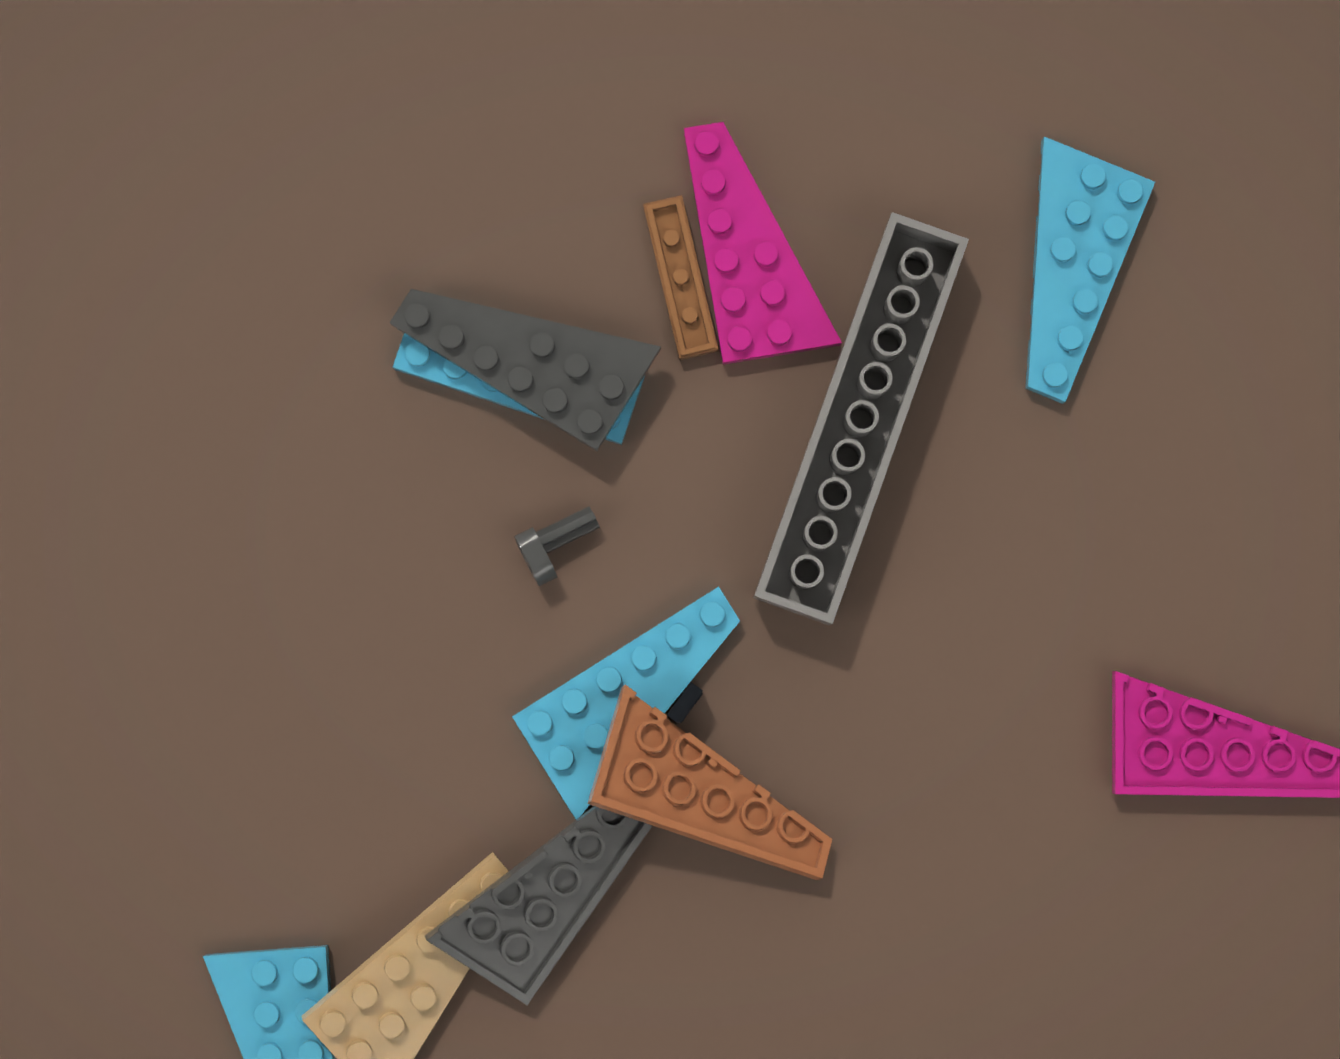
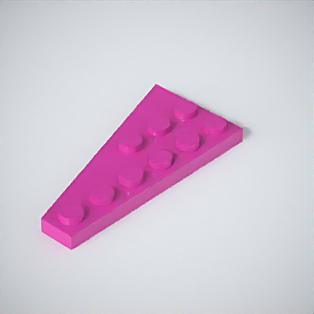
[684,122,842,365]
[1112,671,1340,798]

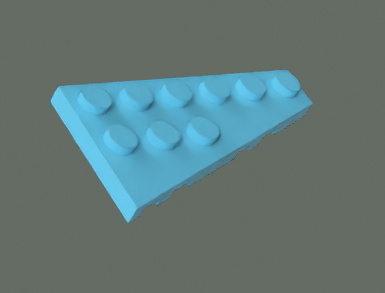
[1025,136,1155,404]
[512,587,740,820]
[203,945,335,1059]

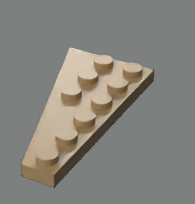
[302,852,509,1059]

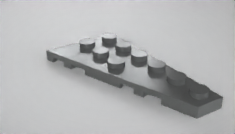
[390,289,661,451]
[425,806,653,1005]

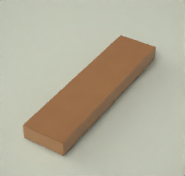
[643,195,719,361]

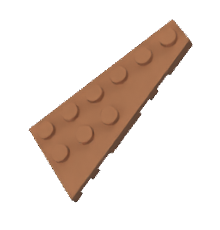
[587,684,832,880]

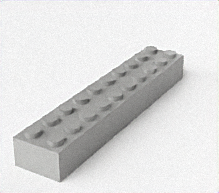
[753,212,969,625]

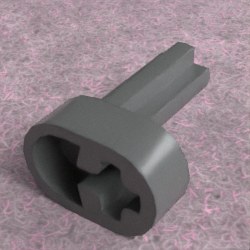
[514,506,600,586]

